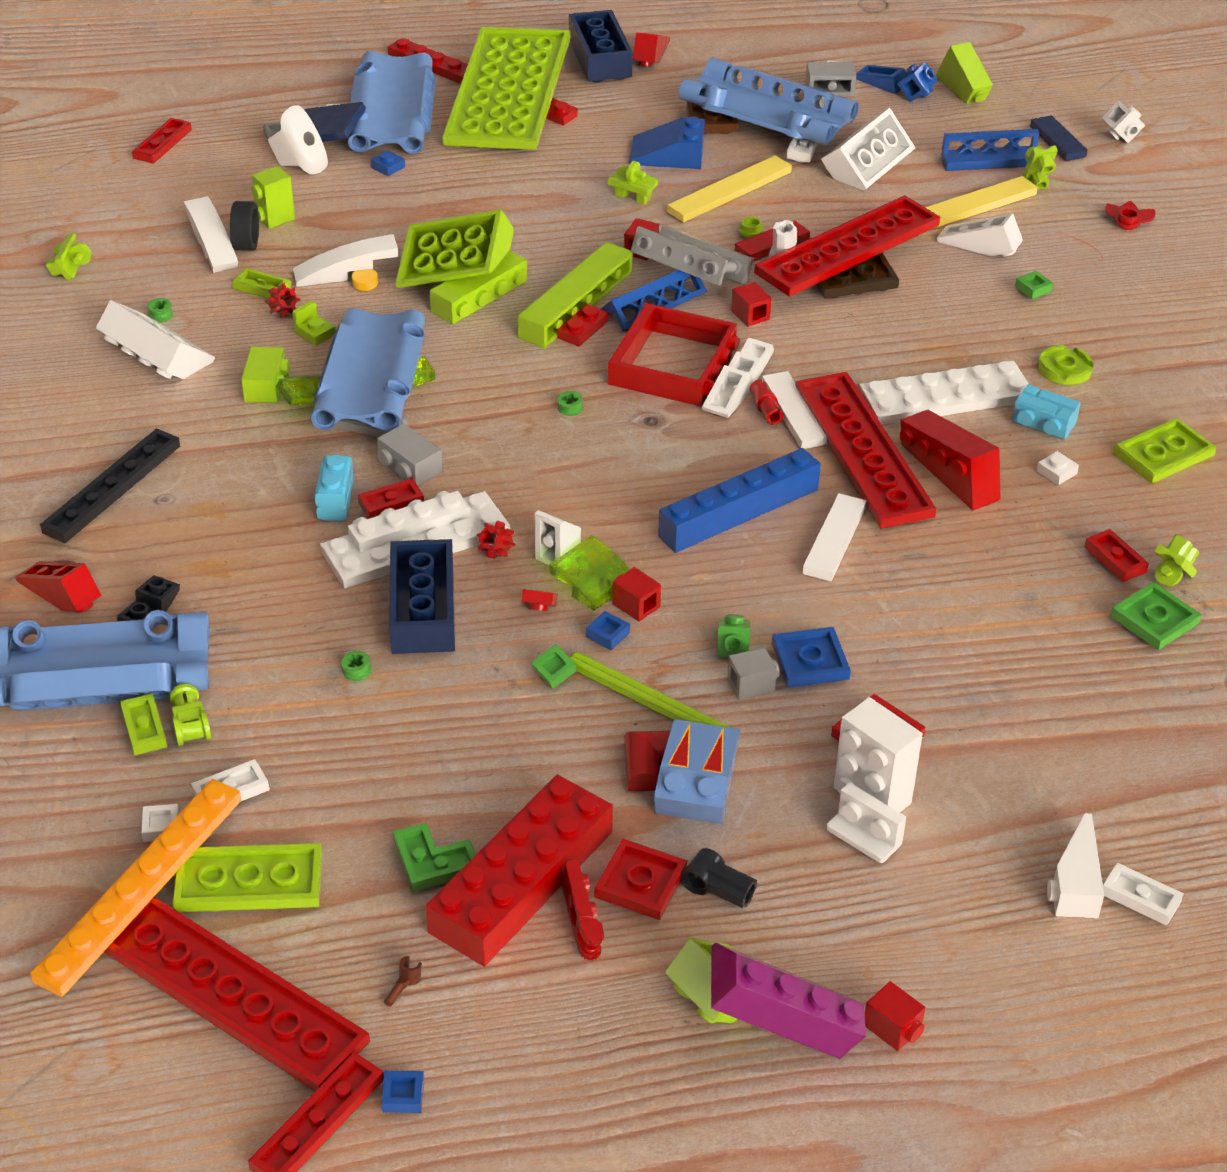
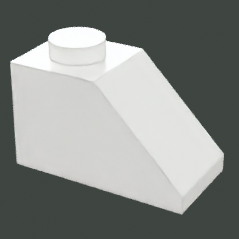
[535,510,581,570]

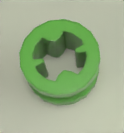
[147,298,173,323]
[557,391,583,416]
[341,651,372,681]

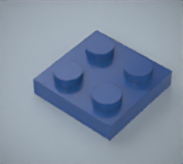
[772,627,851,688]

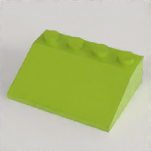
[395,209,514,288]

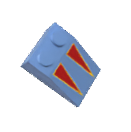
[654,719,740,824]

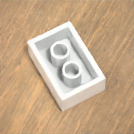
[833,697,923,812]

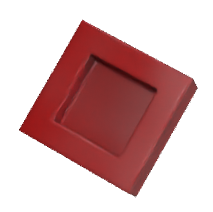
[521,589,558,611]

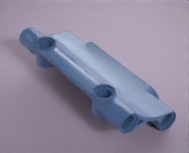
[348,51,436,154]
[679,57,859,145]
[311,308,426,432]
[0,610,210,710]

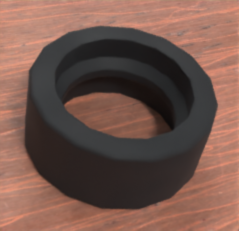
[230,201,259,251]

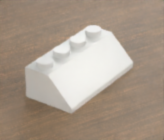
[821,108,915,190]
[96,300,215,379]

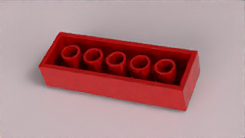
[426,774,613,967]

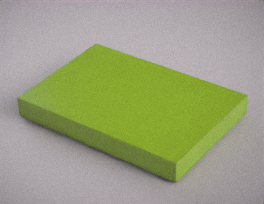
[1113,418,1217,484]

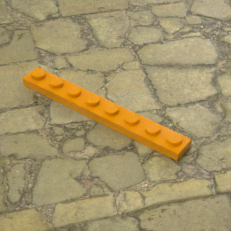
[30,779,241,997]

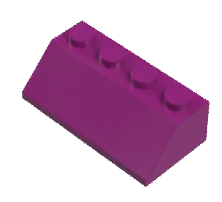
[711,942,866,1059]

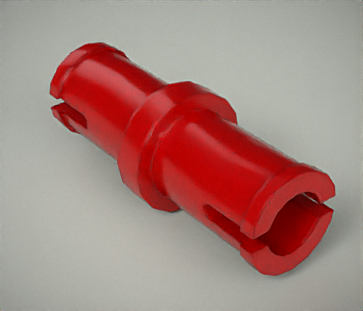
[750,379,783,425]

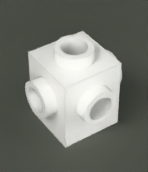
[1102,100,1145,143]

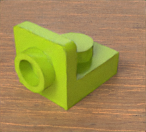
[292,301,336,346]

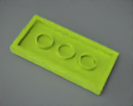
[173,843,323,912]

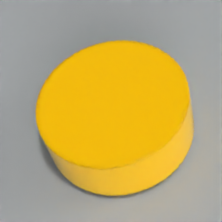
[352,269,378,291]

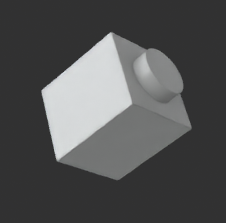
[727,648,780,700]

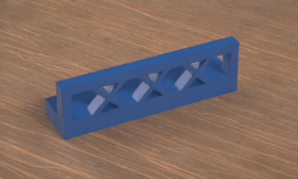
[941,129,1040,171]
[601,270,707,331]

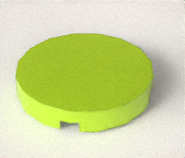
[1038,345,1093,385]

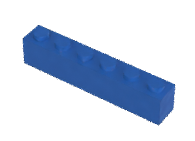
[658,448,821,553]

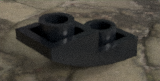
[117,575,180,622]

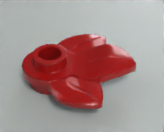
[1105,201,1156,230]

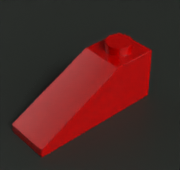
[633,32,670,67]
[15,561,102,613]

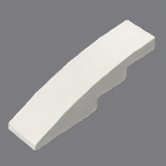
[184,196,238,273]
[293,234,398,287]
[702,337,774,418]

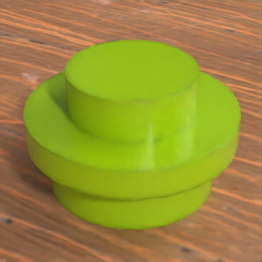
[738,217,764,238]

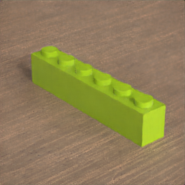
[517,242,633,349]

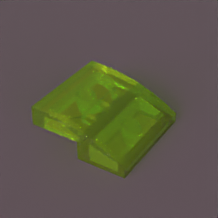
[549,535,630,611]

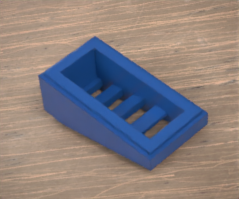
[856,65,906,94]

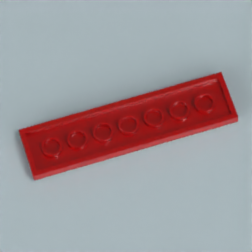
[754,195,940,297]
[795,372,937,529]
[104,897,370,1091]

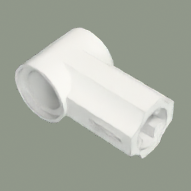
[769,220,797,258]

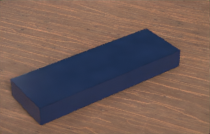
[1030,115,1088,161]

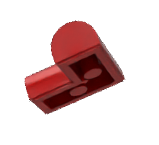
[624,731,670,791]

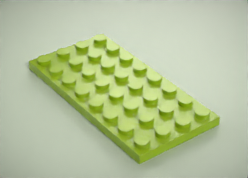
[442,26,571,150]

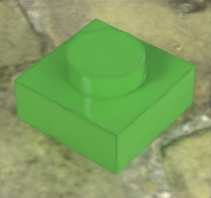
[1015,271,1053,299]
[531,644,578,690]

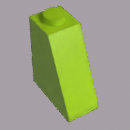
[936,42,993,104]

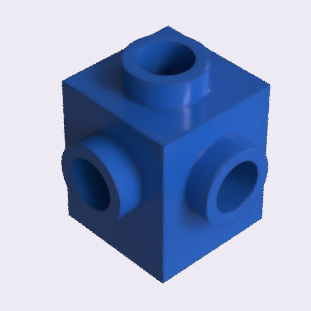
[897,62,938,102]

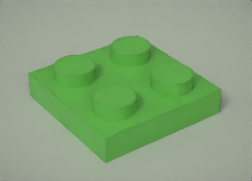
[1110,581,1202,650]

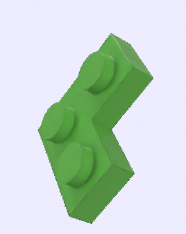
[393,823,476,892]

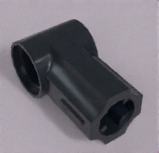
[681,848,757,908]

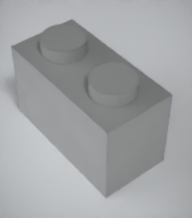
[805,62,857,97]
[377,424,443,486]

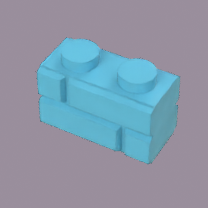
[1012,384,1081,440]
[315,455,354,521]

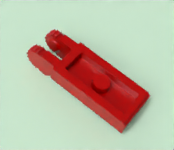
[561,860,604,961]

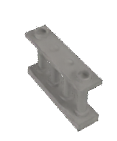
[631,226,754,285]

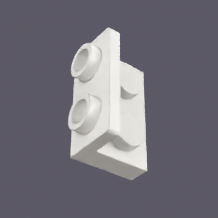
[827,782,906,863]

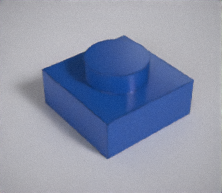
[371,150,405,176]
[586,611,630,650]
[381,1070,424,1113]

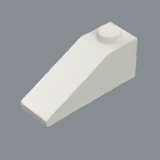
[937,213,1023,257]
[1047,813,1104,918]

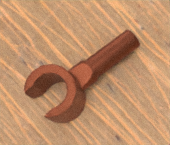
[384,956,422,1007]

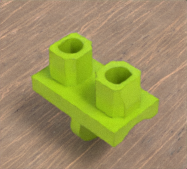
[1022,145,1058,190]
[608,161,658,204]
[46,233,92,281]
[1154,534,1200,587]

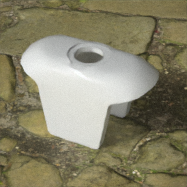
[268,105,328,174]

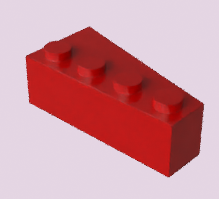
[900,409,1001,511]

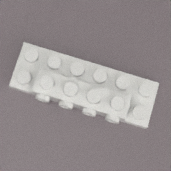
[320,491,510,589]

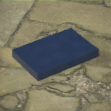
[304,102,366,142]

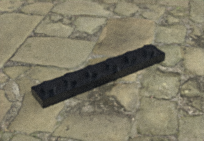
[40,428,180,543]

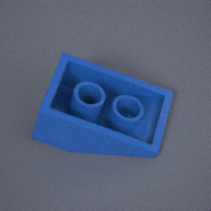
[629,117,705,169]

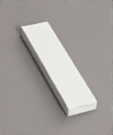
[762,371,828,449]
[802,493,867,582]

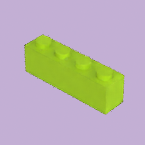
[430,250,527,325]

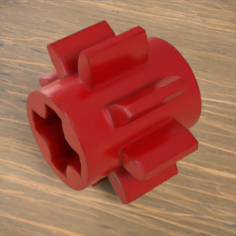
[265,283,300,318]
[476,521,516,559]

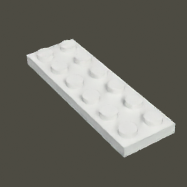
[859,361,1029,425]

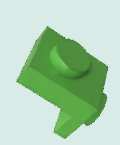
[717,614,750,658]

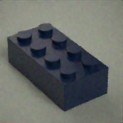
[569,10,633,82]
[389,539,455,654]

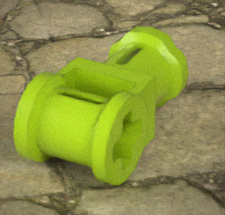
[169,684,212,747]

